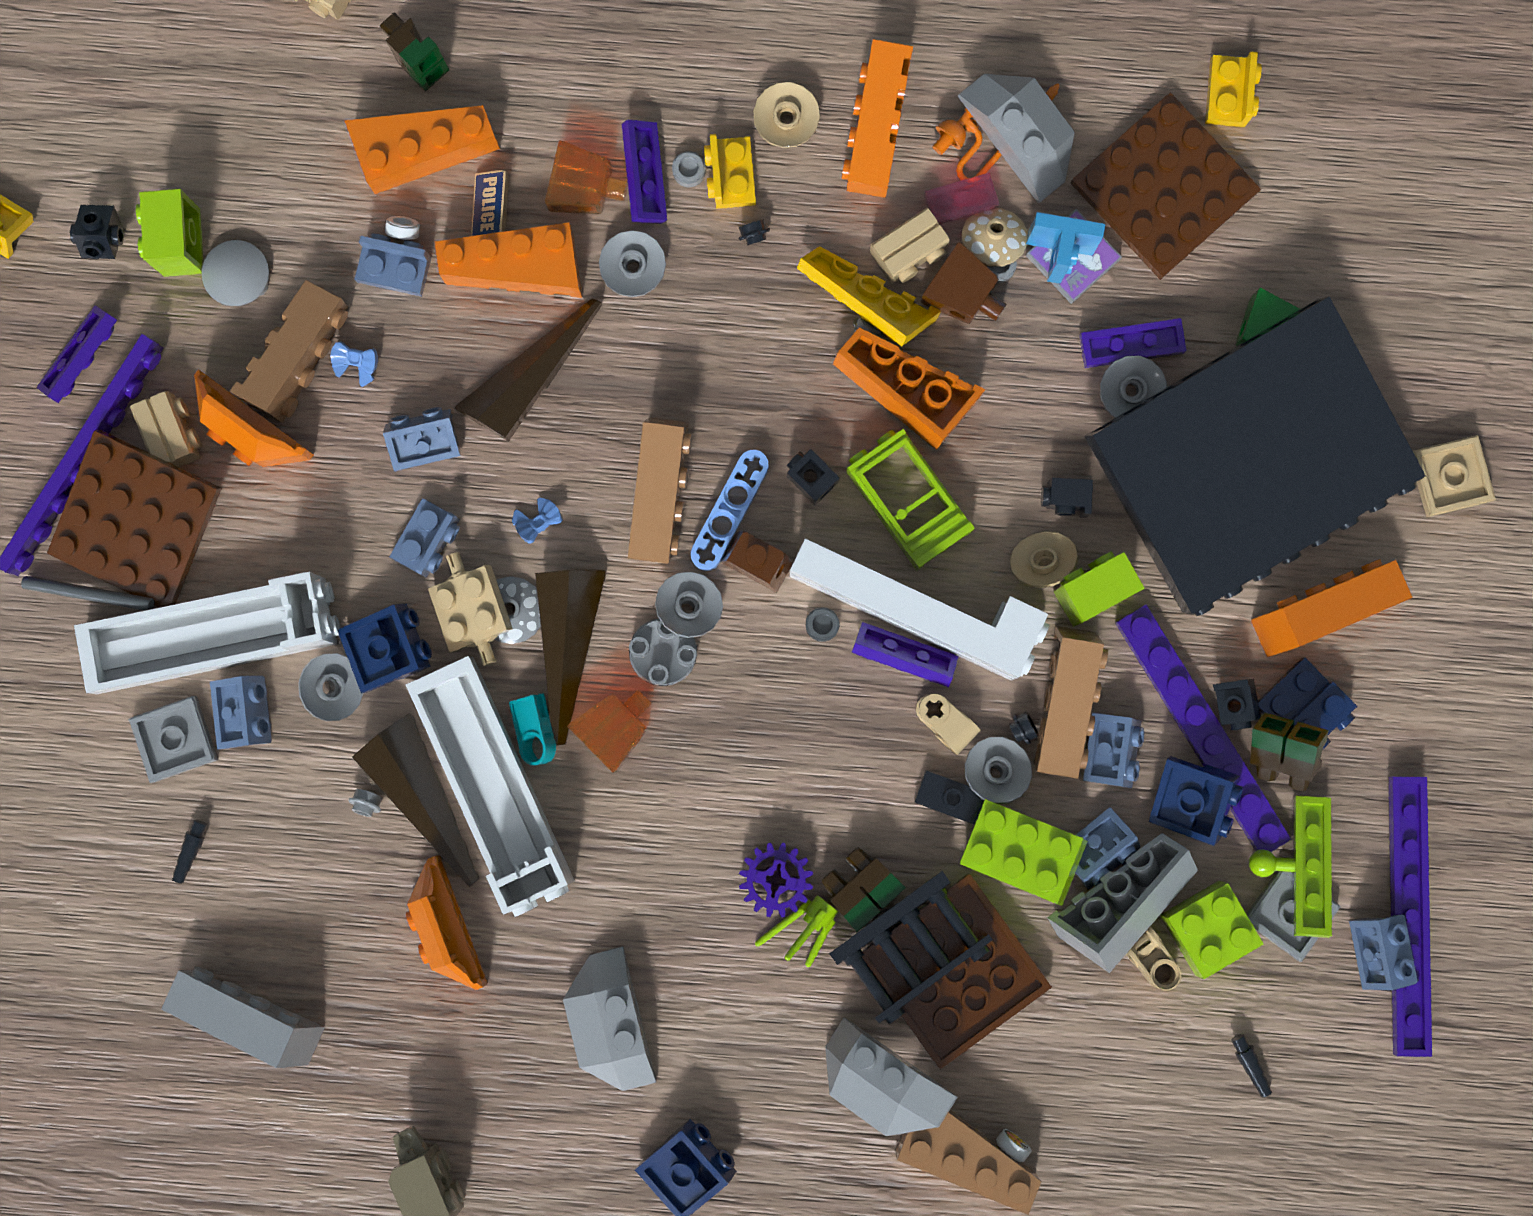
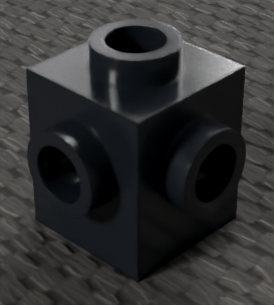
[70,205,124,259]

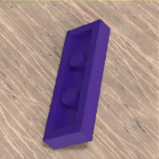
[621,119,667,224]
[36,305,117,403]
[1079,318,1187,368]
[852,622,959,687]

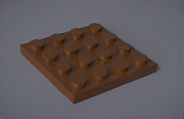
[1070,92,1261,280]
[47,429,222,608]
[862,873,1052,1070]

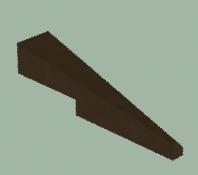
[455,298,602,442]
[535,570,606,746]
[352,713,480,887]

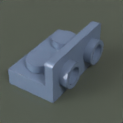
[355,233,431,297]
[383,407,461,471]
[389,498,460,578]
[210,676,272,750]
[1083,713,1144,788]
[1075,807,1141,890]
[1349,915,1417,990]

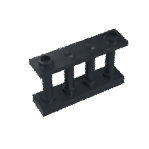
[829,871,993,1025]

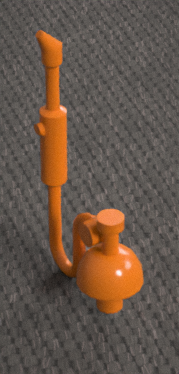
[932,83,1060,185]

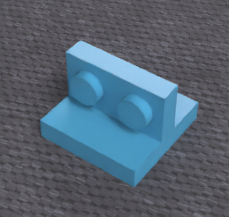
[1026,212,1105,284]

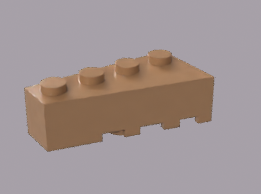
[230,280,348,423]
[628,418,692,564]
[1034,626,1108,779]
[895,1109,1041,1215]

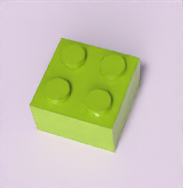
[136,189,204,277]
[1053,551,1145,627]
[1160,881,1264,979]

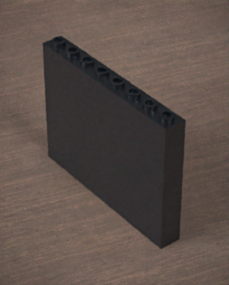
[1084,296,1426,616]

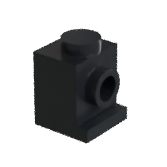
[786,449,840,506]
[1041,477,1093,518]
[1213,678,1261,731]

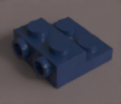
[338,603,432,694]
[1258,657,1358,749]
[1149,756,1243,846]
[635,1119,737,1216]

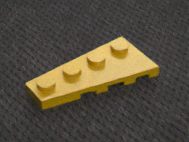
[797,246,941,346]

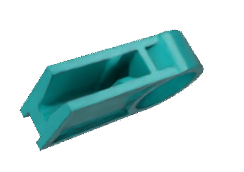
[509,693,556,765]

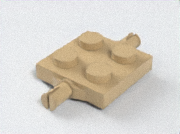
[428,552,513,666]

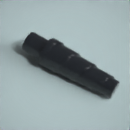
[172,820,207,884]
[1231,1034,1272,1097]

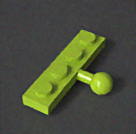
[1249,796,1332,938]

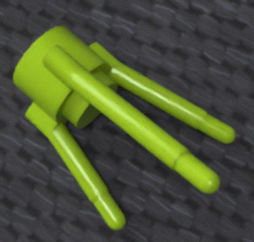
[755,895,838,967]

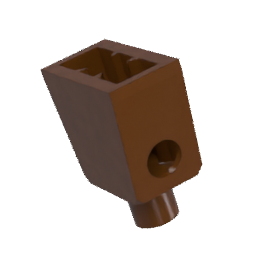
[921,242,1007,324]
[721,531,793,593]

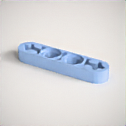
[691,450,769,571]

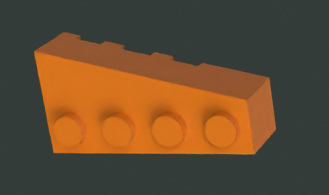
[842,39,913,198]
[344,105,500,194]
[435,222,582,298]
[833,327,986,450]
[1251,559,1413,657]

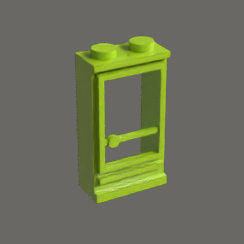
[846,429,975,571]

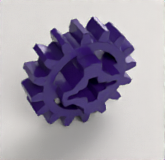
[739,842,813,918]

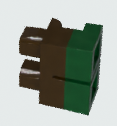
[380,12,449,92]
[1250,712,1329,791]
[821,847,906,932]

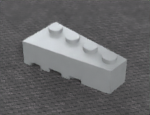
[1047,833,1198,973]
[161,967,325,1068]

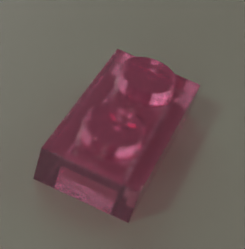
[924,172,999,225]

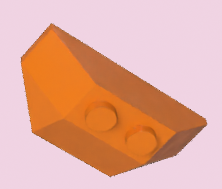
[194,369,314,467]
[406,855,488,990]

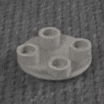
[202,240,269,306]
[629,619,697,686]

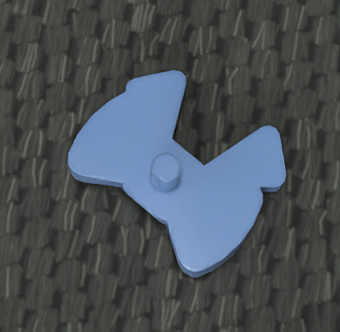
[330,341,378,387]
[512,498,563,544]

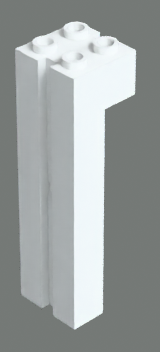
[790,539,1050,681]
[74,572,340,694]
[406,656,575,917]

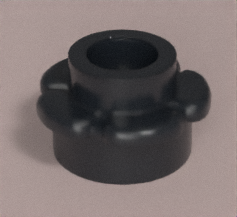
[738,219,770,246]
[1009,712,1039,744]

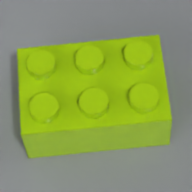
[960,799,1088,906]

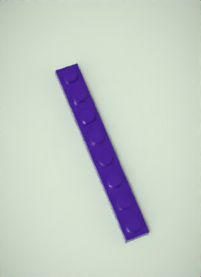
[0,334,163,576]
[1115,605,1292,852]
[1388,777,1432,1057]

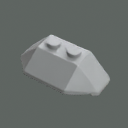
[958,74,1075,203]
[563,946,657,1091]
[825,1018,958,1136]

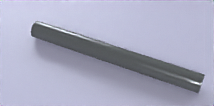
[21,576,155,611]

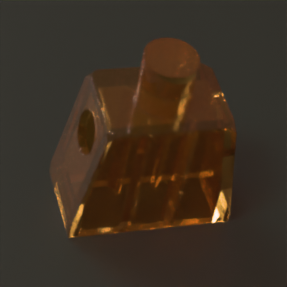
[545,140,628,214]
[567,690,652,773]

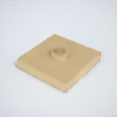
[1413,435,1496,518]

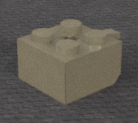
[388,1126,465,1216]

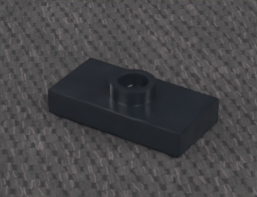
[914,770,985,825]

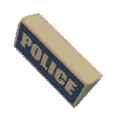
[471,170,509,236]

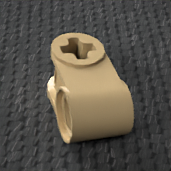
[916,694,981,755]
[1126,926,1182,991]

